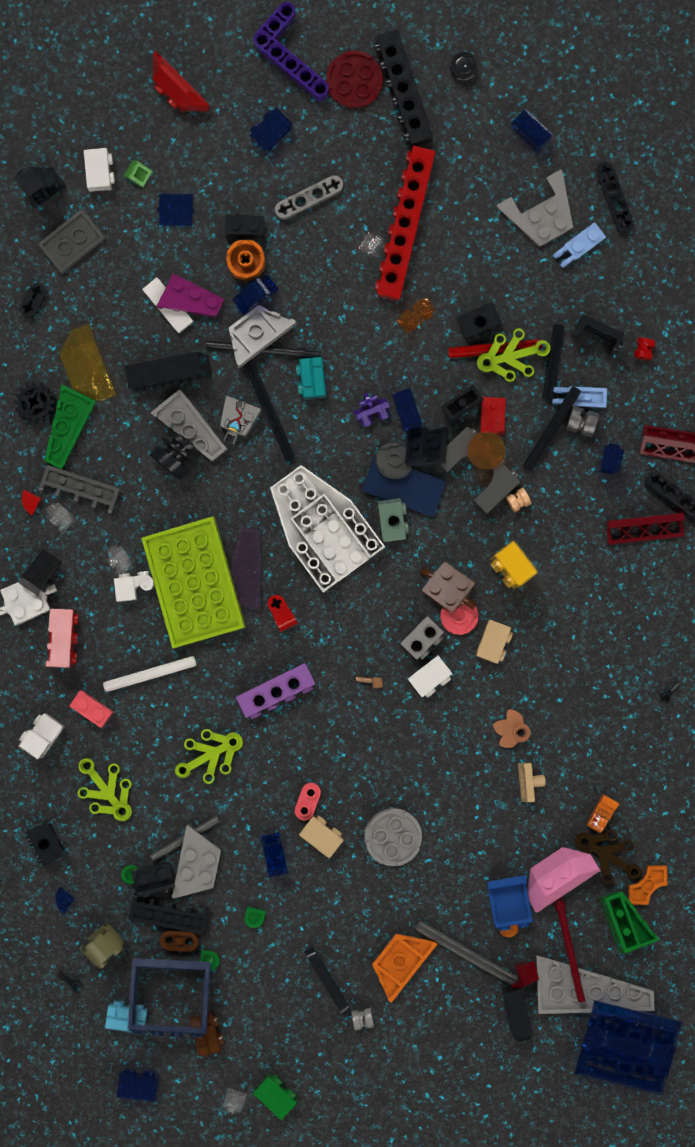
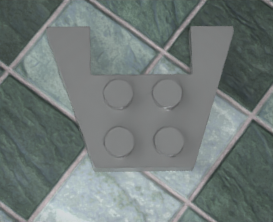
[496,170,573,247]

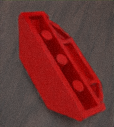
[153,50,210,111]

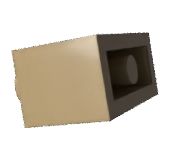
[475,620,513,664]
[299,815,344,859]

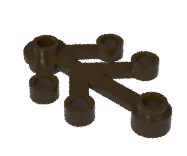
[575,829,642,884]

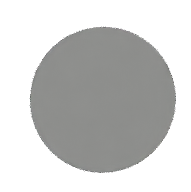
[364,808,422,866]

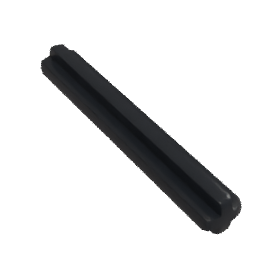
[542,324,564,399]

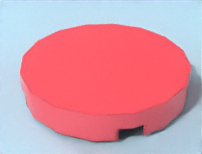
[440,604,478,635]

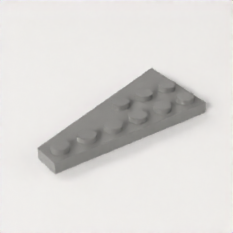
[536,955,654,1014]

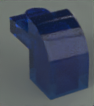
[233,274,279,315]
[261,832,288,878]

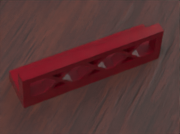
[639,425,695,463]
[605,513,685,545]

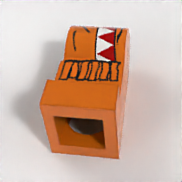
[587,794,619,833]

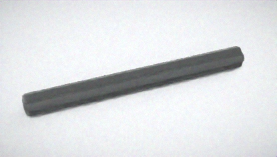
[415,921,518,985]

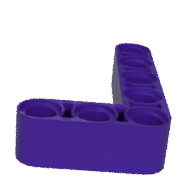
[253,2,329,101]

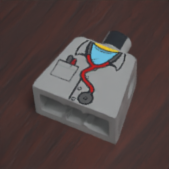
[220,396,261,444]

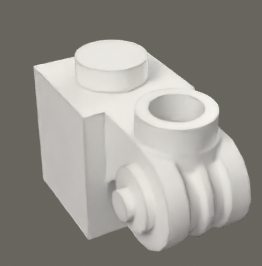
[114,571,154,602]

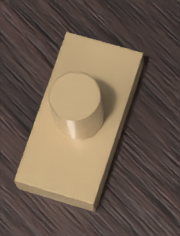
[518,763,546,802]

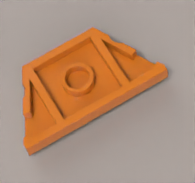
[372,933,437,1003]

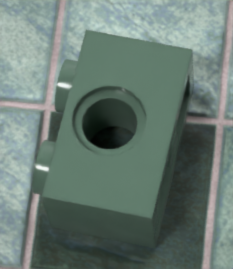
[377,498,409,542]

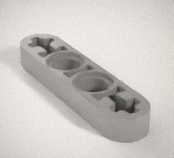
[275,176,343,220]

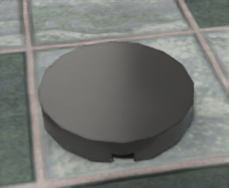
[375,443,412,479]

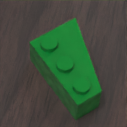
[599,891,660,954]

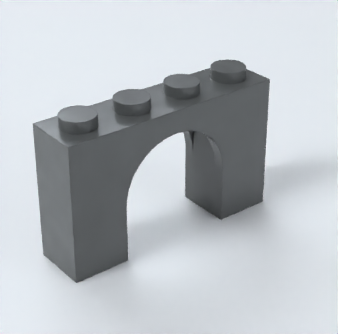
[439,427,520,514]

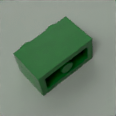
[253,1073,297,1120]

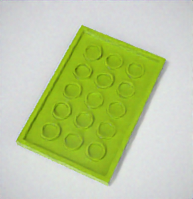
[141,516,246,649]

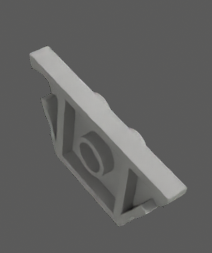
[229,305,296,368]
[172,825,221,898]

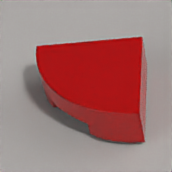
[22,490,42,515]

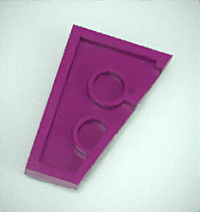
[156,274,224,318]

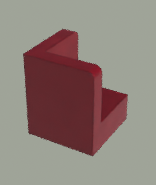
[511,961,539,988]

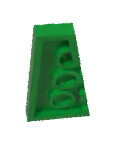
[44,384,96,470]

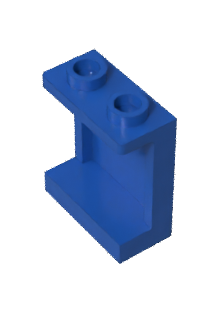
[487,875,533,931]

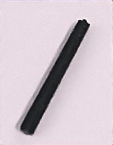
[244,359,295,461]

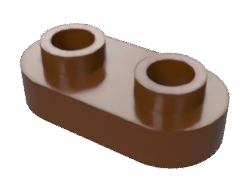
[160,930,199,952]

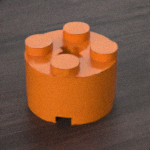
[226,240,265,282]

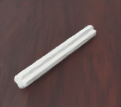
[103,656,196,692]

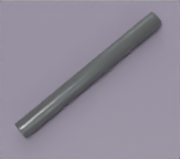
[150,816,220,862]

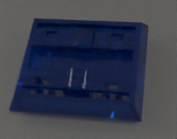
[574,1000,683,1096]

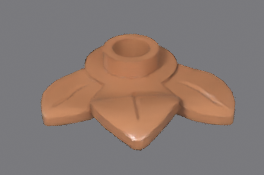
[493,709,531,748]

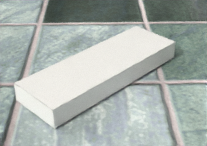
[142,278,193,334]

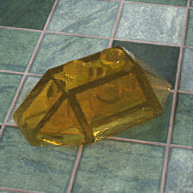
[59,323,116,401]

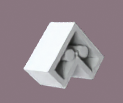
[19,713,65,759]

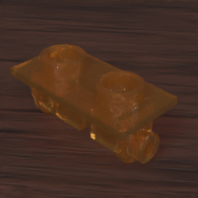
[396,298,436,334]

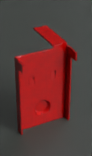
[480,397,506,436]

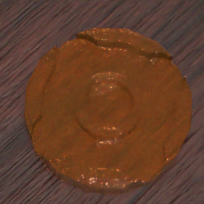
[467,431,506,470]

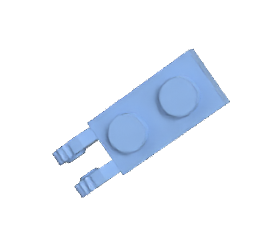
[553,222,606,268]
[552,386,607,408]

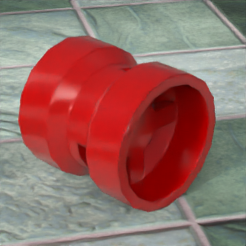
[633,337,656,361]

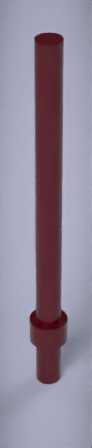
[554,897,585,1003]

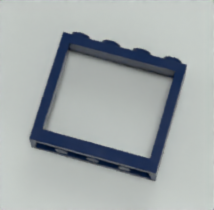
[128,958,211,1038]

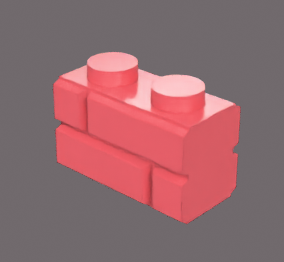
[70,690,114,728]

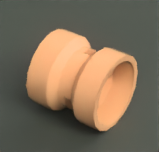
[506,488,532,513]

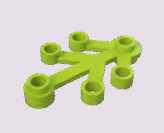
[477,328,550,382]
[175,729,243,784]
[78,758,132,821]

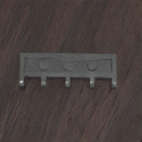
[39,465,120,514]

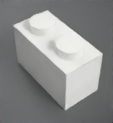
[84,148,115,192]
[408,655,452,698]

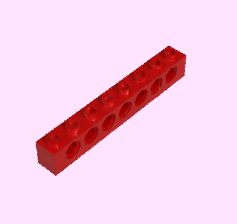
[375,146,435,302]

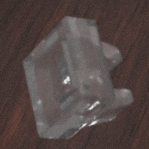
[359,232,385,257]

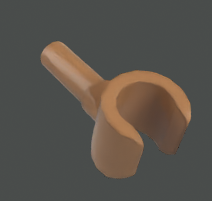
[356,676,383,688]

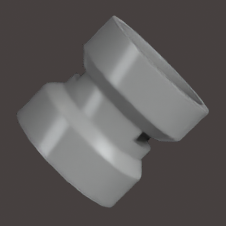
[351,1008,374,1031]

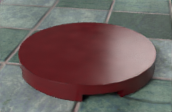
[326,50,383,108]

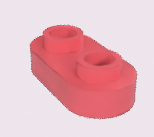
[295,783,321,820]

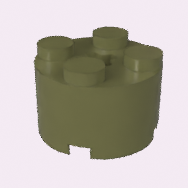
[80,923,124,969]

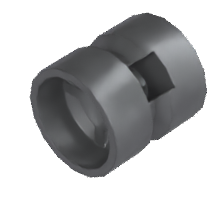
[566,406,599,437]

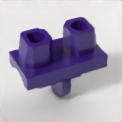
[353,393,390,427]

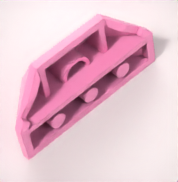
[527,847,601,913]

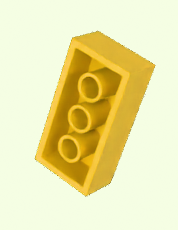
[490,541,537,589]

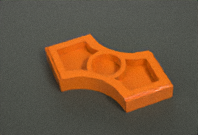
[628,865,667,905]

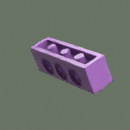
[236,663,315,719]

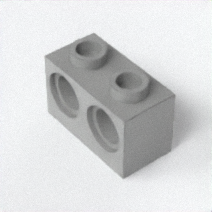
[400,616,444,660]

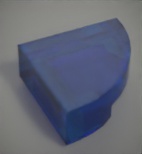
[56,887,75,914]

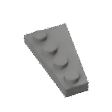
[151,389,228,461]

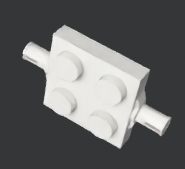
[0,582,57,626]

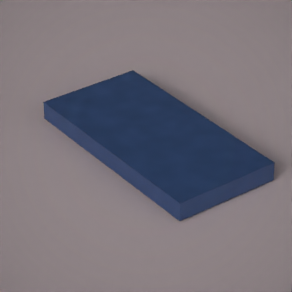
[361,455,446,517]

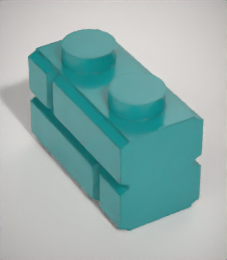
[296,357,326,399]

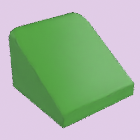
[124,160,153,187]

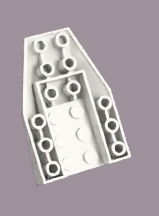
[270,465,385,593]

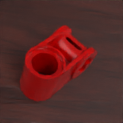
[267,595,298,632]

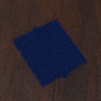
[157,194,194,226]

